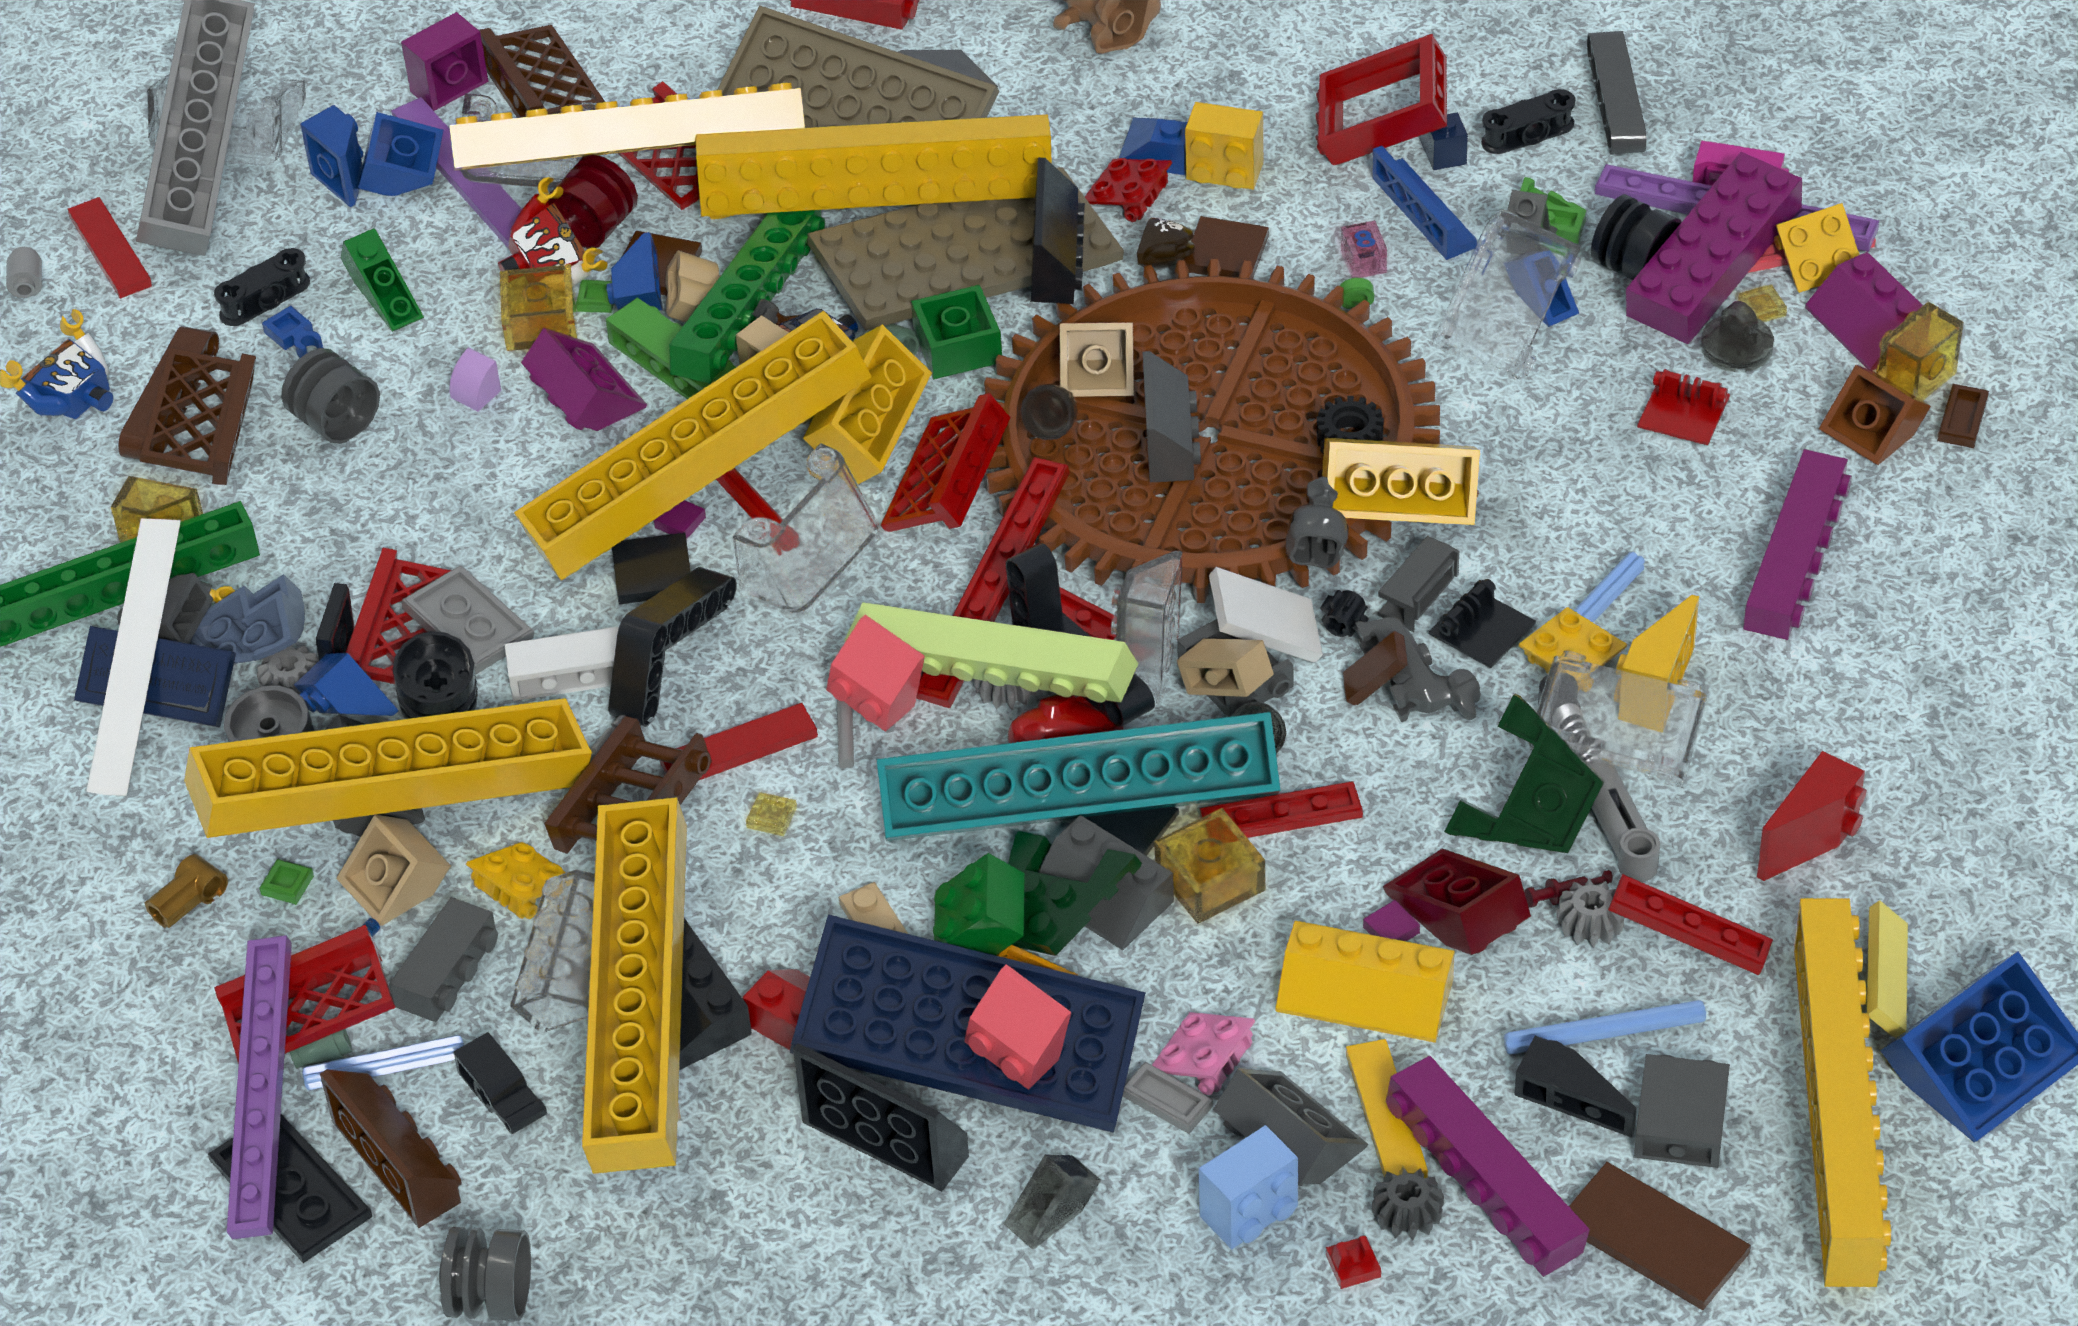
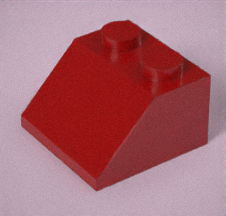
[742,969,810,1050]

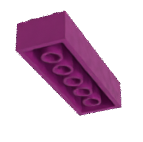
[1626,152,1802,344]

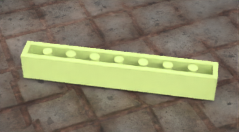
[845,602,1139,703]

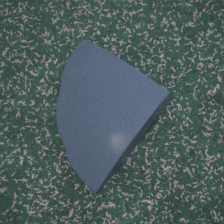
[190,574,305,664]

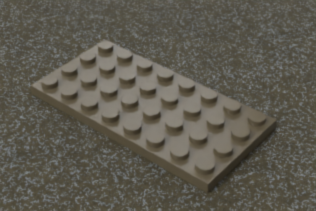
[717,5,1000,128]
[807,167,1124,331]

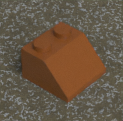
[1818,365,1931,465]

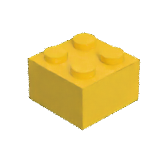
[1185,102,1264,190]

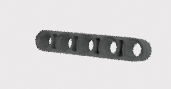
[1587,31,1646,155]

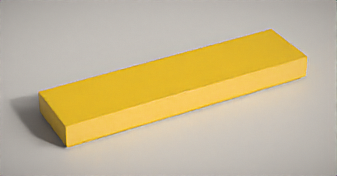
[1346,1039,1428,1178]

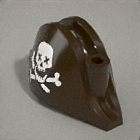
[1137,218,1195,271]

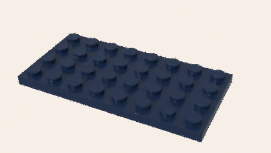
[790,914,1146,1133]

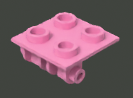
[1152,1012,1255,1095]

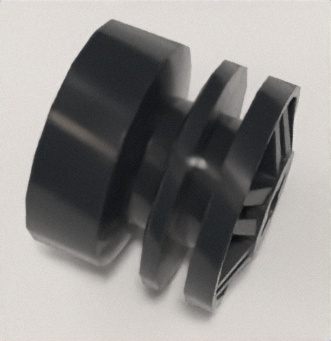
[1591,194,1681,280]
[393,631,478,719]

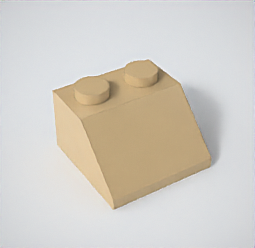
[1060,323,1134,397]
[336,815,451,926]

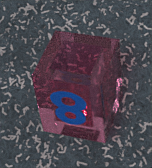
[1341,220,1387,278]

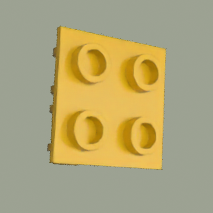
[1774,203,1859,293]
[1519,607,1627,693]
[466,842,577,919]

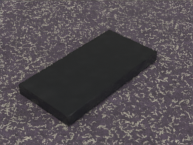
[208,1114,373,1263]

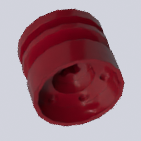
[548,154,638,249]

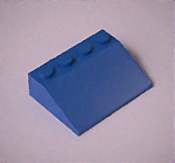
[1880,951,2078,1143]

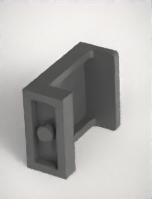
[1177,619,1294,717]
[1634,1054,1730,1168]

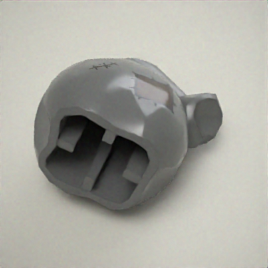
[1286,477,1349,568]

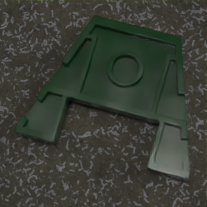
[1444,693,1605,853]
[1008,831,1142,956]

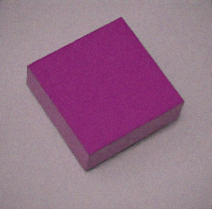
[654,500,706,540]
[1363,900,1420,941]

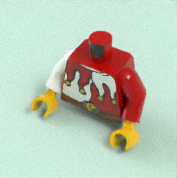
[498,177,608,289]

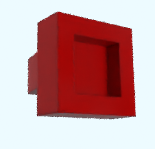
[1326,1235,1381,1289]

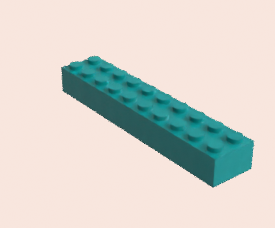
[876,712,1281,841]

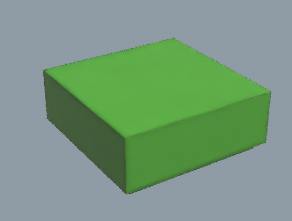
[576,280,614,313]
[259,859,314,905]

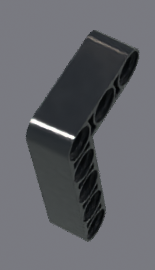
[1006,543,1155,727]
[608,567,737,727]

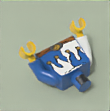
[0,309,113,419]

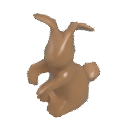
[1053,0,1161,54]

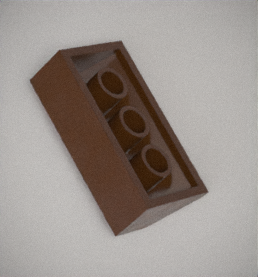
[320,1069,462,1228]

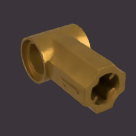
[145,854,228,928]

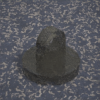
[1701,301,1774,372]

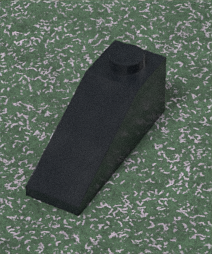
[1515,1035,1637,1138]

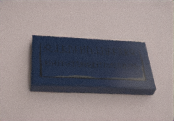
[74,626,236,728]

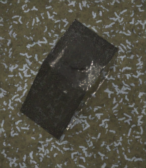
[1003,1154,1101,1249]

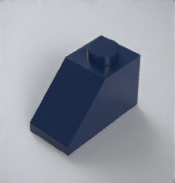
[1418,112,1468,171]

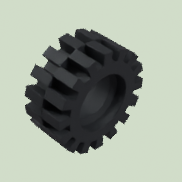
[1317,396,1384,455]

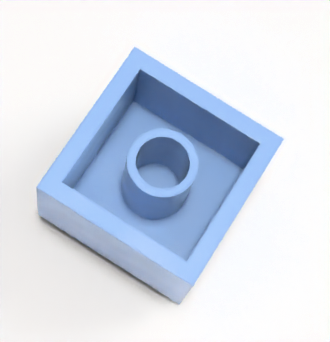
[1199,1125,1298,1250]

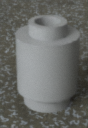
[6,247,42,298]

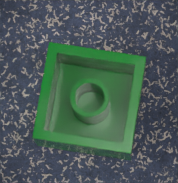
[911,284,1002,380]
[933,853,1025,955]

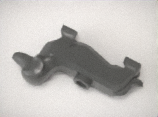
[1355,617,1481,722]

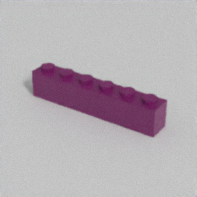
[1743,449,1852,640]
[1386,1055,1590,1277]

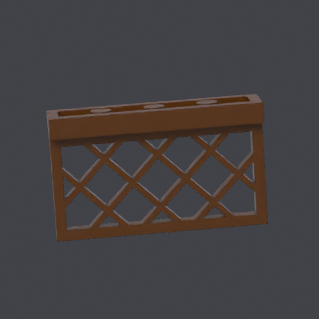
[479,25,605,118]
[140,347,256,485]

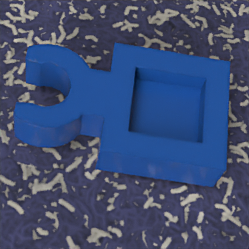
[262,305,323,358]

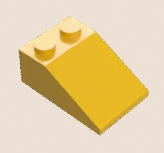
[1614,595,1699,729]

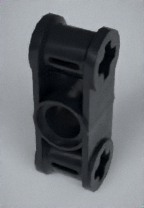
[1481,89,1576,154]
[214,248,310,326]

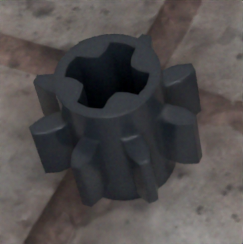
[1320,590,1369,637]

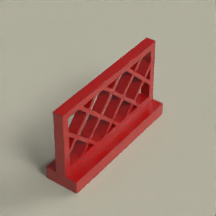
[618,81,700,210]
[880,393,1011,532]
[346,547,452,684]
[214,925,396,1064]

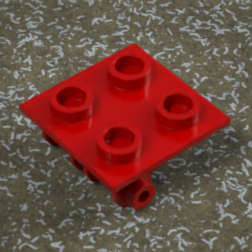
[1085,158,1172,222]
[1637,369,1730,445]

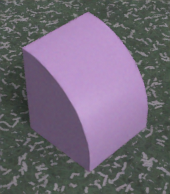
[450,347,501,412]

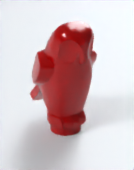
[1008,694,1123,743]

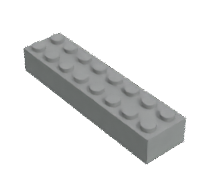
[136,0,255,256]

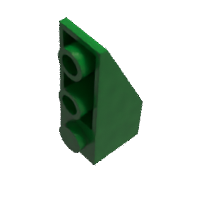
[340,228,424,332]

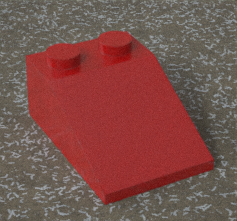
[1757,751,1867,881]

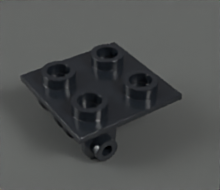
[1429,579,1536,668]

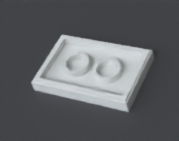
[1209,567,1323,662]

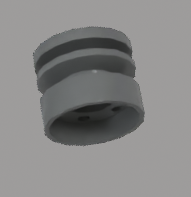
[281,348,380,444]
[439,1227,531,1321]

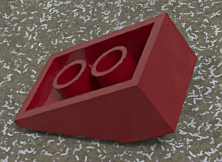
[1383,848,1531,955]

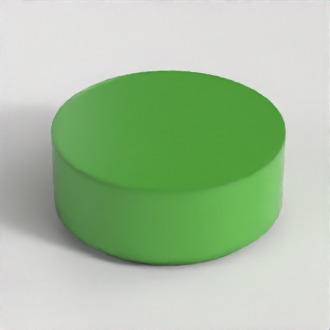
[1340,278,1375,309]

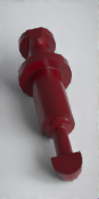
[1524,870,1613,908]

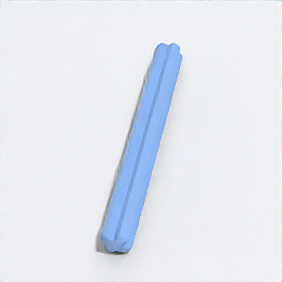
[1504,1000,1706,1054]

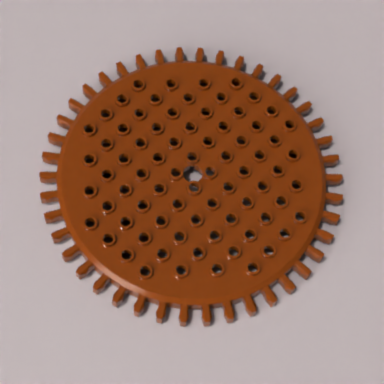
[984,259,1440,603]

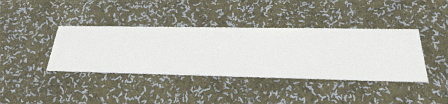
[86,518,181,796]

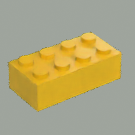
[803,324,932,486]

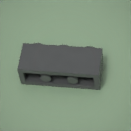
[389,897,498,1022]

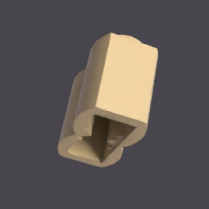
[666,250,721,322]

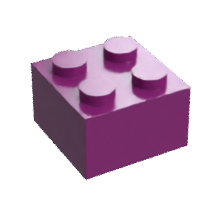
[401,12,489,111]

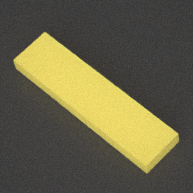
[1867,900,1908,1038]

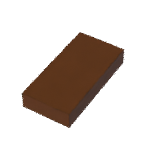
[1937,384,1989,448]
[1343,631,1408,705]

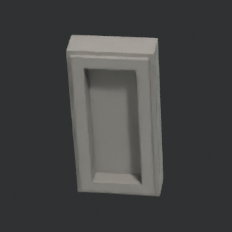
[1122,1062,1213,1134]

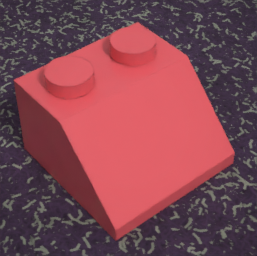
[826,615,925,732]
[964,964,1071,1090]

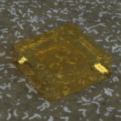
[1738,284,1787,325]
[746,792,797,836]

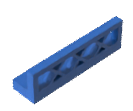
[1373,146,1477,260]

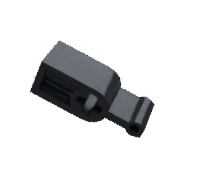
[453,1032,547,1134]

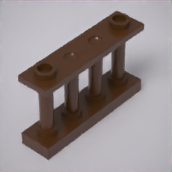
[544,716,712,854]

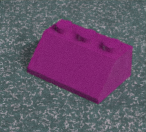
[1805,252,1933,371]
[521,328,647,431]

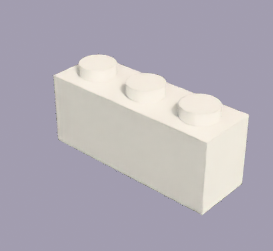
[504,626,619,701]

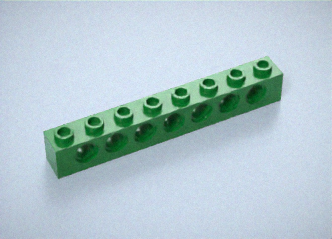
[669,210,825,384]
[0,501,260,647]

